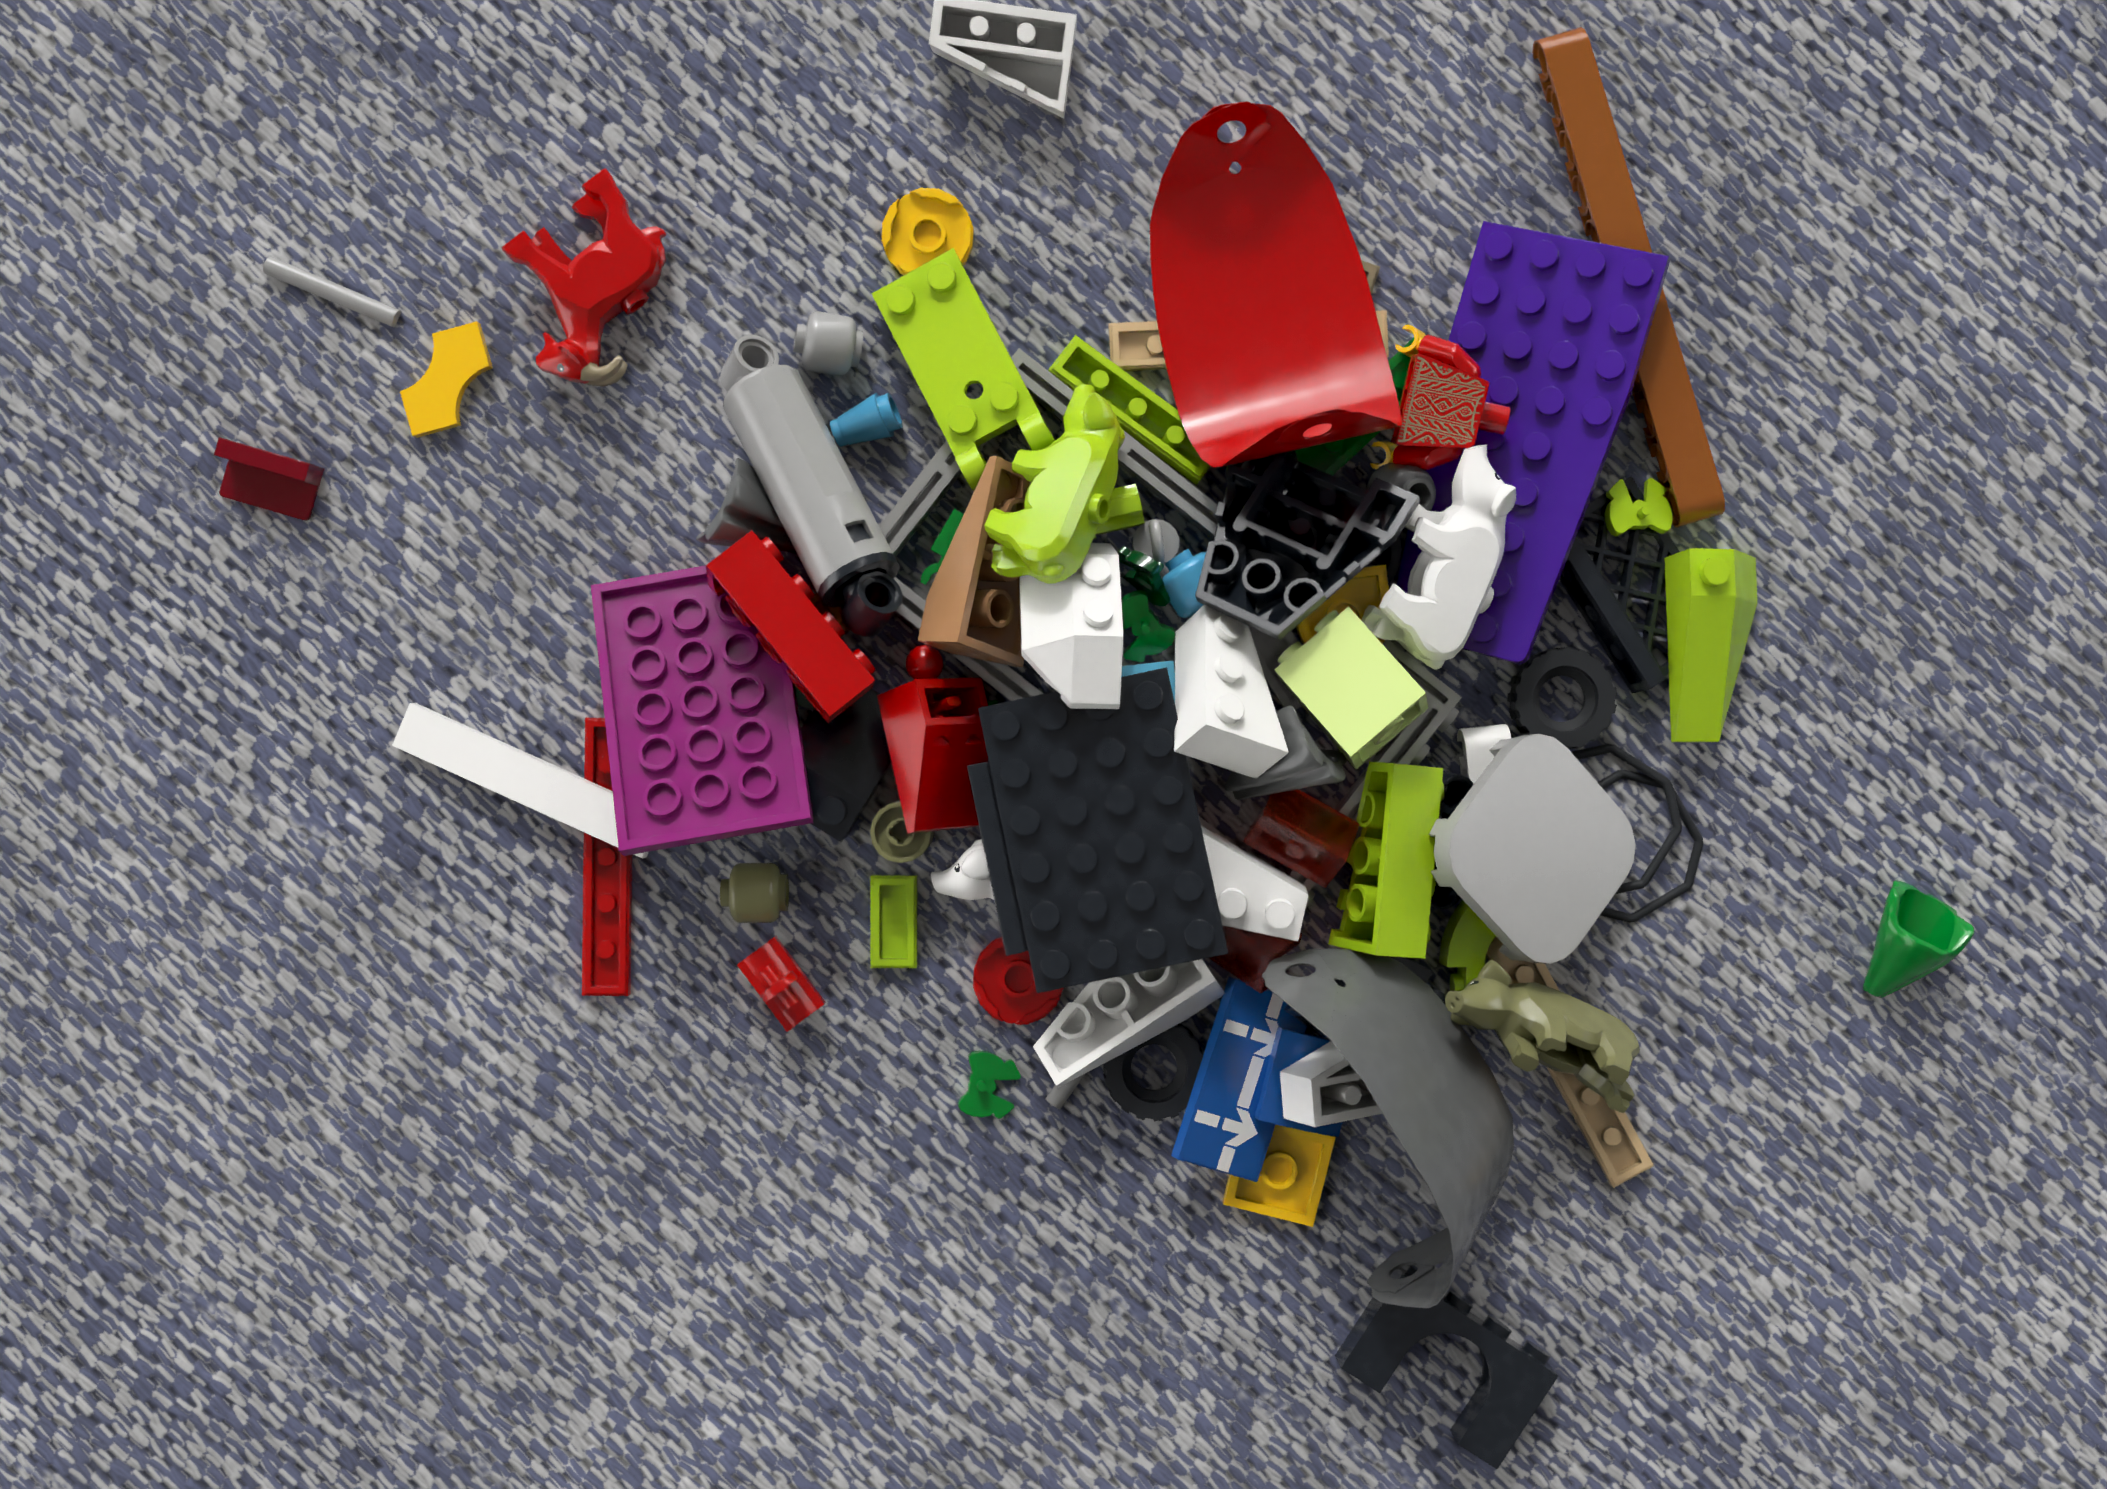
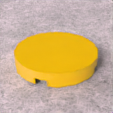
[881,188,974,275]

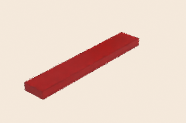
[582,718,632,996]

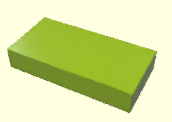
[870,875,918,968]

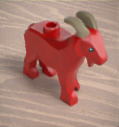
[501,168,666,387]

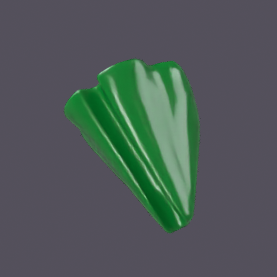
[1863,880,1975,998]

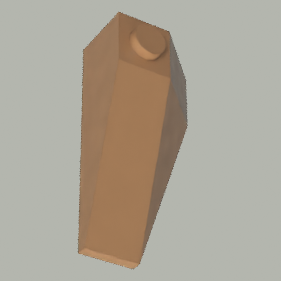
[918,456,1029,667]

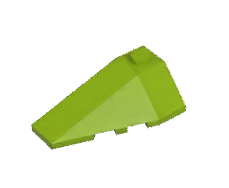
[1664,548,1758,743]

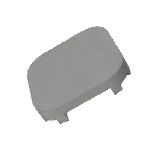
[1429,734,1636,964]

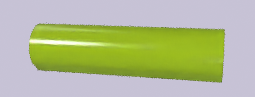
[1048,335,1211,485]

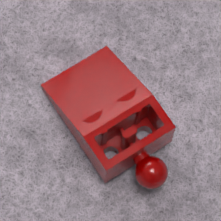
[877,645,988,834]

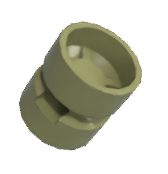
[870,800,935,863]

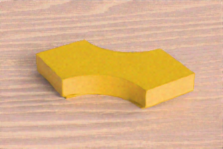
[400,321,493,438]

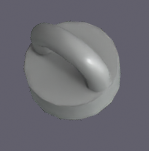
[1132,519,1180,565]

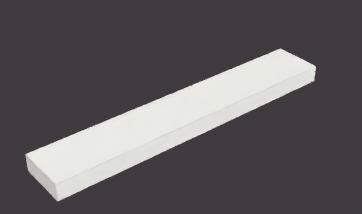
[392,703,649,858]

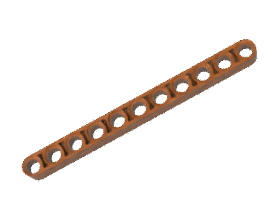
[1532,27,1725,528]

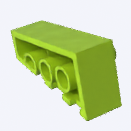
[1328,761,1444,959]

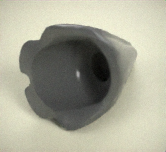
[696,458,797,553]
[1225,705,1347,800]

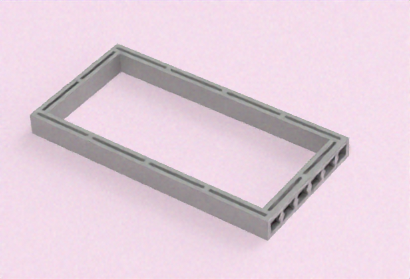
[879,348,1462,909]

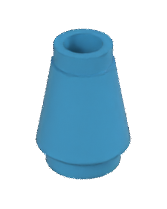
[830,393,903,447]

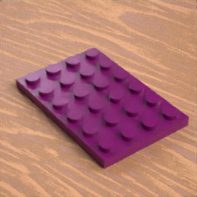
[591,565,814,856]

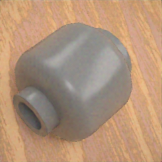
[793,311,863,376]

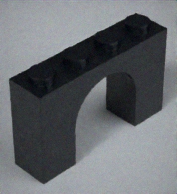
[1335,1266,1558,1469]

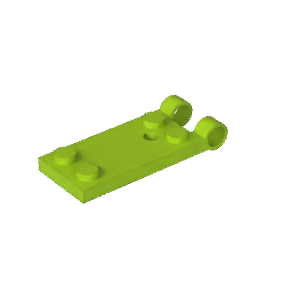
[871,248,1055,491]

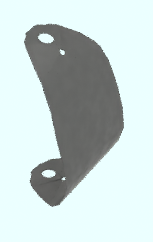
[1262,949,1514,1308]

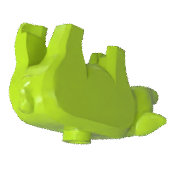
[984,384,1125,584]

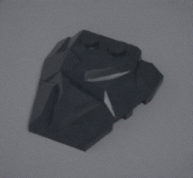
[1195,450,1420,640]

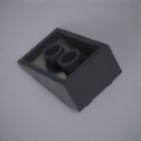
[801,689,892,842]

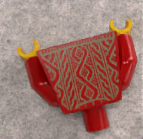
[1370,325,1510,470]

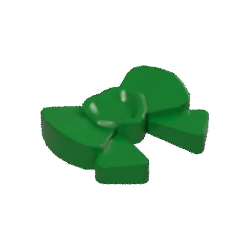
[1121,590,1176,662]
[957,1050,1021,1119]

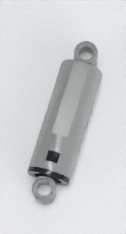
[720,335,903,637]

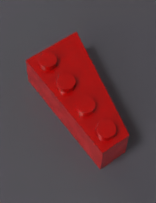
[706,530,876,723]

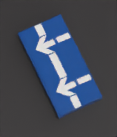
[1171,976,1307,1182]

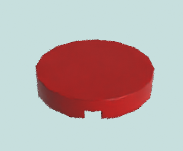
[973,936,1064,1025]

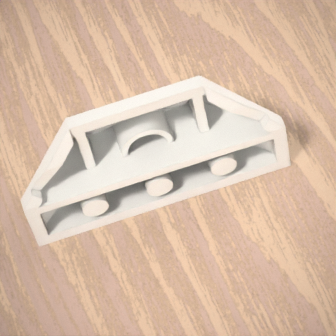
[1019,543,1123,709]

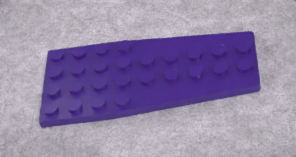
[1397,221,1670,664]

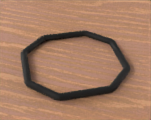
[1571,744,1682,894]
[1598,769,1704,923]

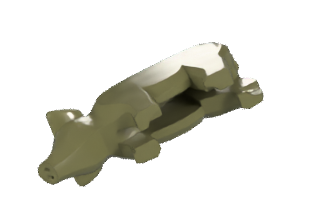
[1445,960,1640,1113]

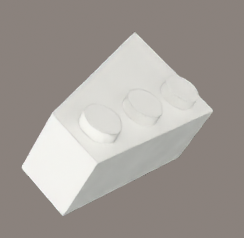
[929,0,1077,119]
[1174,605,1289,779]

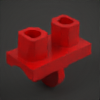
[737,936,826,1032]

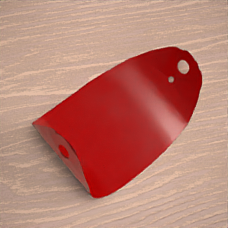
[1150,101,1402,468]

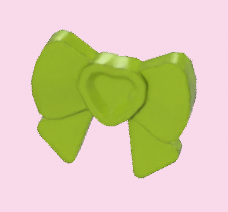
[1604,478,1673,537]

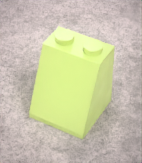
[1274,606,1428,770]

